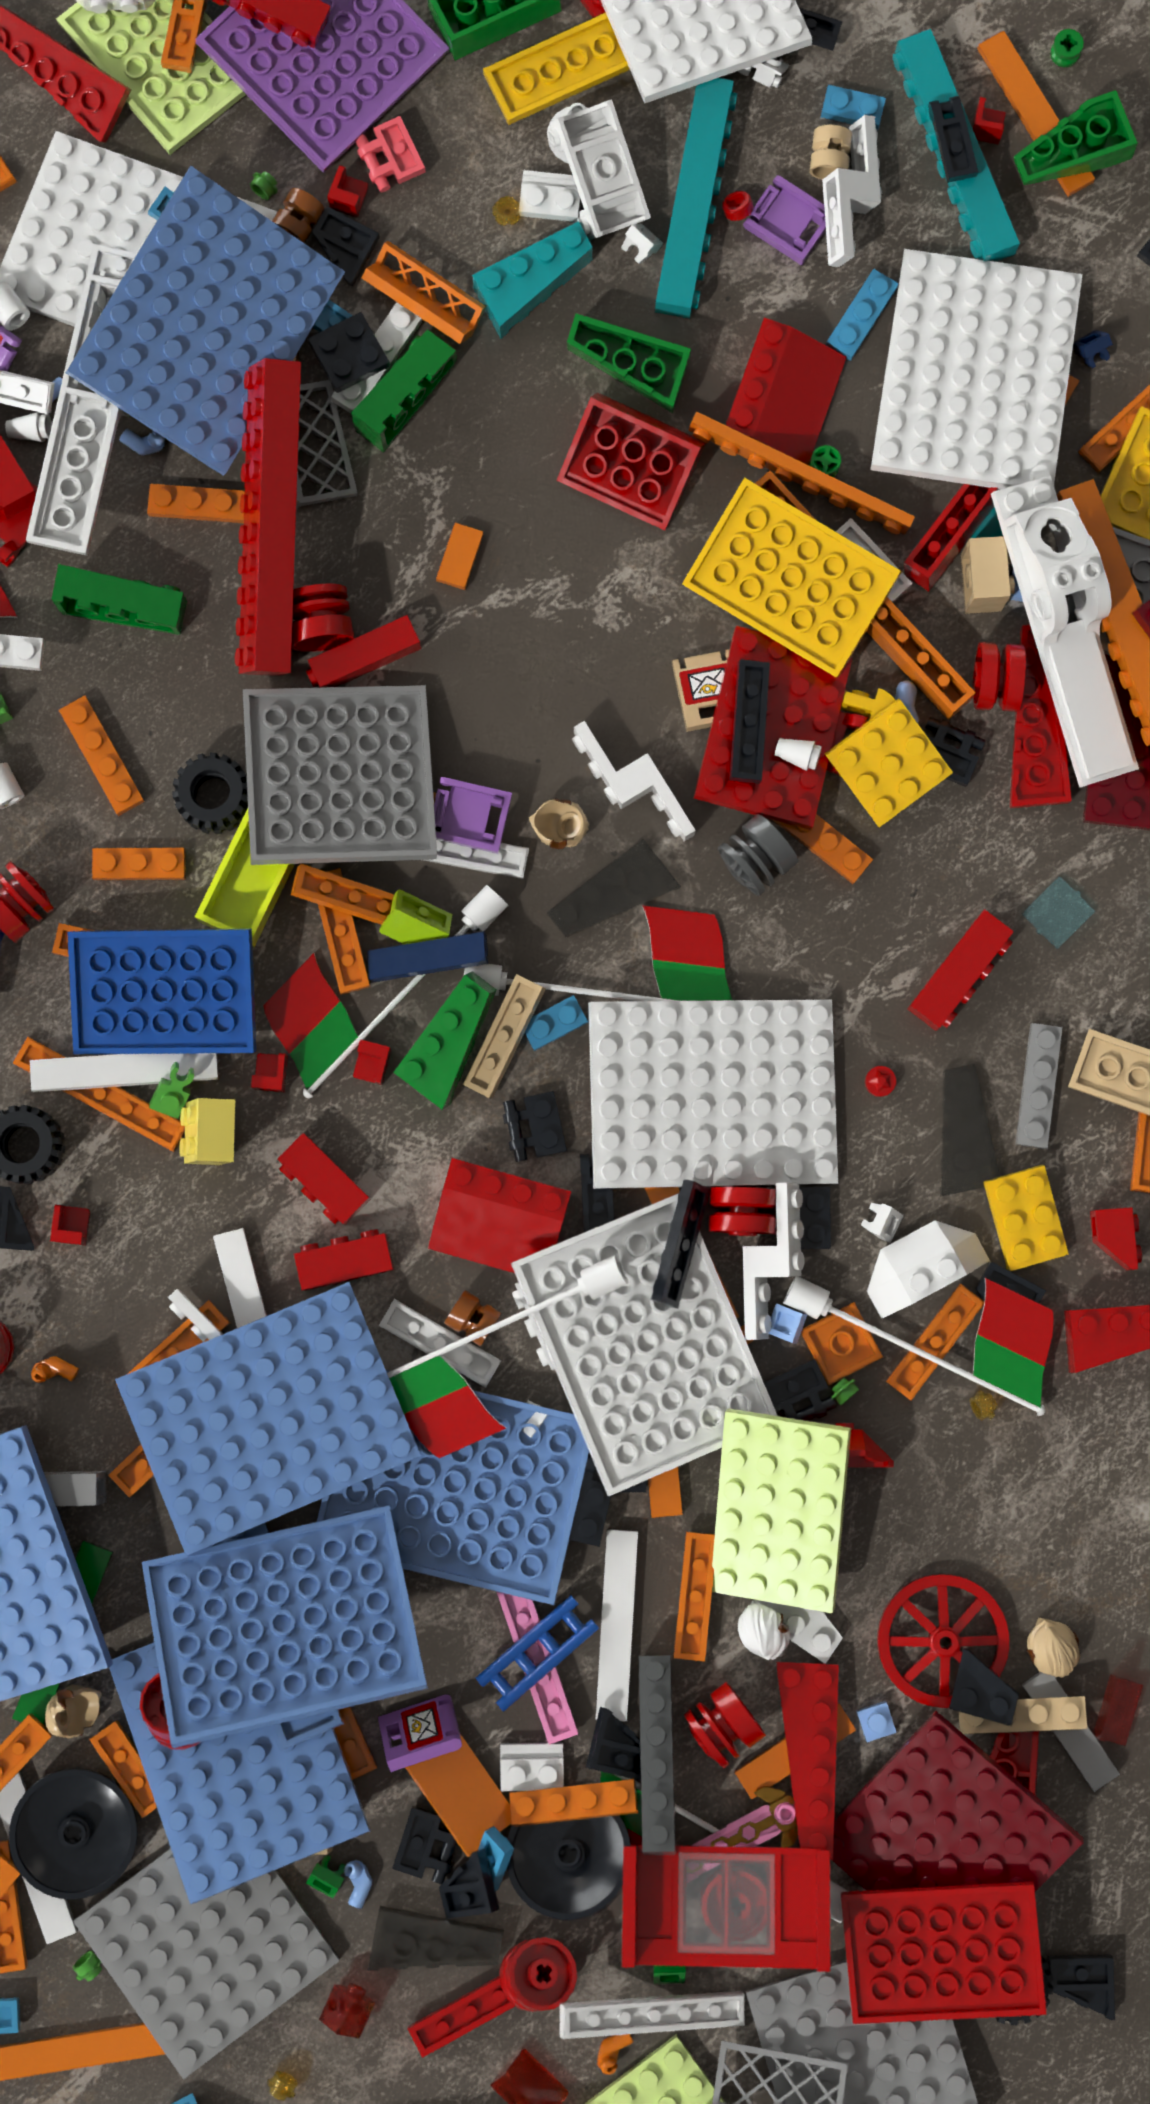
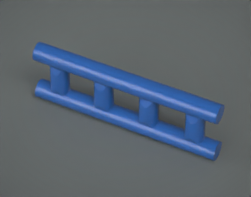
[475,1595,599,1712]

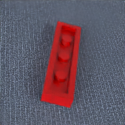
[407,1976,515,2058]

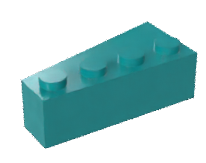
[472,221,593,339]

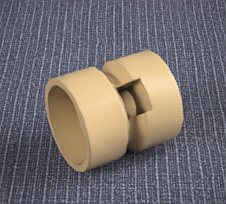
[810,125,852,180]

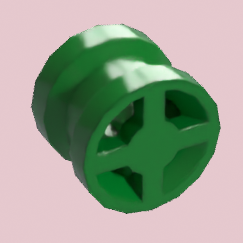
[1050,29,1084,68]
[809,445,841,477]

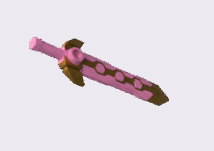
[687,1786,798,1883]

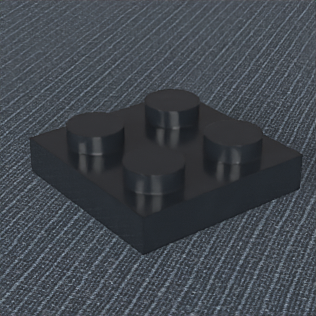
[308,312,390,393]

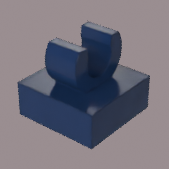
[1073,329,1113,368]

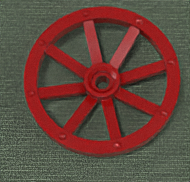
[877,1574,1010,1708]

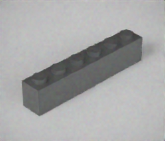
[639,1655,676,1855]

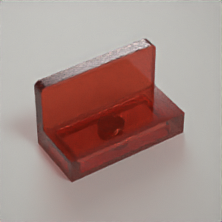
[1093,1674,1143,1746]
[490,2049,569,2104]

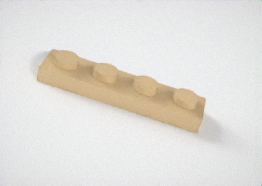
[463,974,546,1099]
[959,1696,1088,1734]

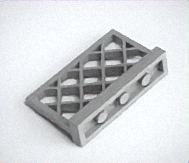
[296,380,358,510]
[712,2041,848,2104]

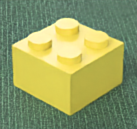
[179,1098,235,1165]

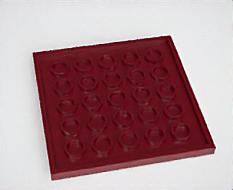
[832,1711,1084,1892]

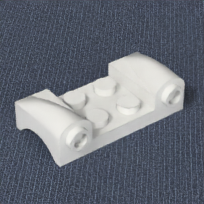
[547,99,651,240]

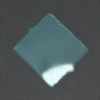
[1022,876,1096,949]

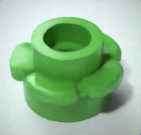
[250,172,278,200]
[831,1378,859,1406]
[73,1951,102,1981]

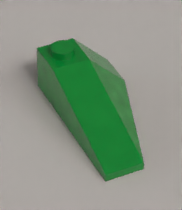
[1013,90,1138,185]

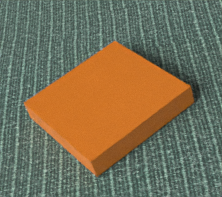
[801,1302,883,1386]

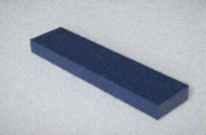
[367,932,489,983]

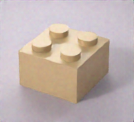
[961,536,1015,614]

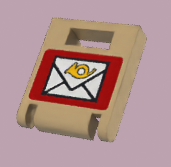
[672,649,729,732]

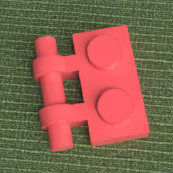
[356,116,426,193]

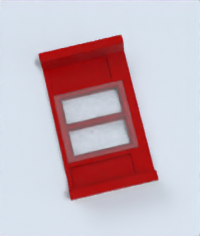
[622,1844,830,1972]

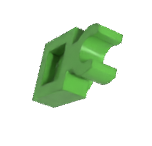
[149,1062,194,1119]

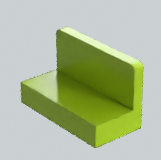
[379,889,453,944]

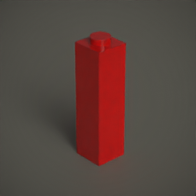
[306,615,421,688]

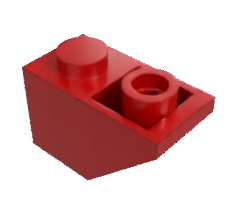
[1090,1207,1142,1270]

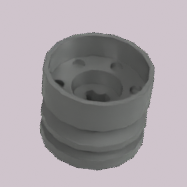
[717,814,799,896]

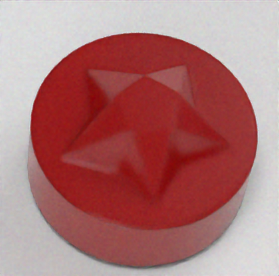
[722,191,754,221]
[865,1066,896,1097]

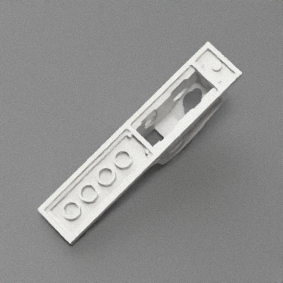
[26,244,137,556]
[991,475,1139,788]

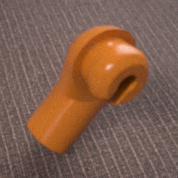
[31,1356,80,1383]
[597,2034,634,2075]

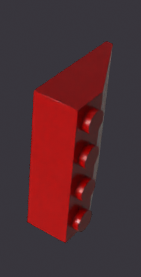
[726,317,846,465]
[556,392,706,531]
[428,1158,571,1273]

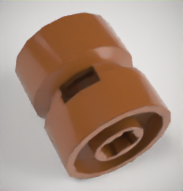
[272,187,324,244]
[444,1290,502,1347]

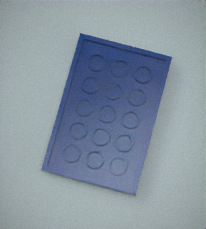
[67,928,257,1054]

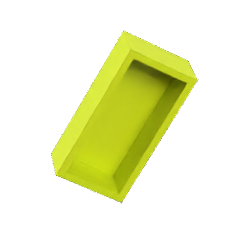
[195,809,295,948]

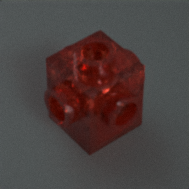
[319,1983,375,2039]

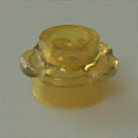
[492,196,520,226]
[969,1390,997,1420]
[267,2071,298,2101]

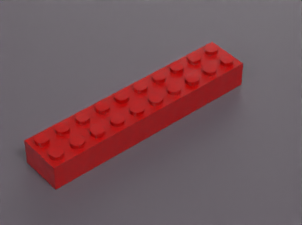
[235,358,301,676]

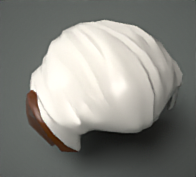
[738,1603,790,1660]

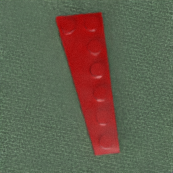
[0,4,132,143]
[1010,625,1072,809]
[776,1662,839,1860]

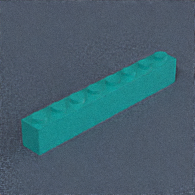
[893,29,1020,262]
[655,78,738,319]

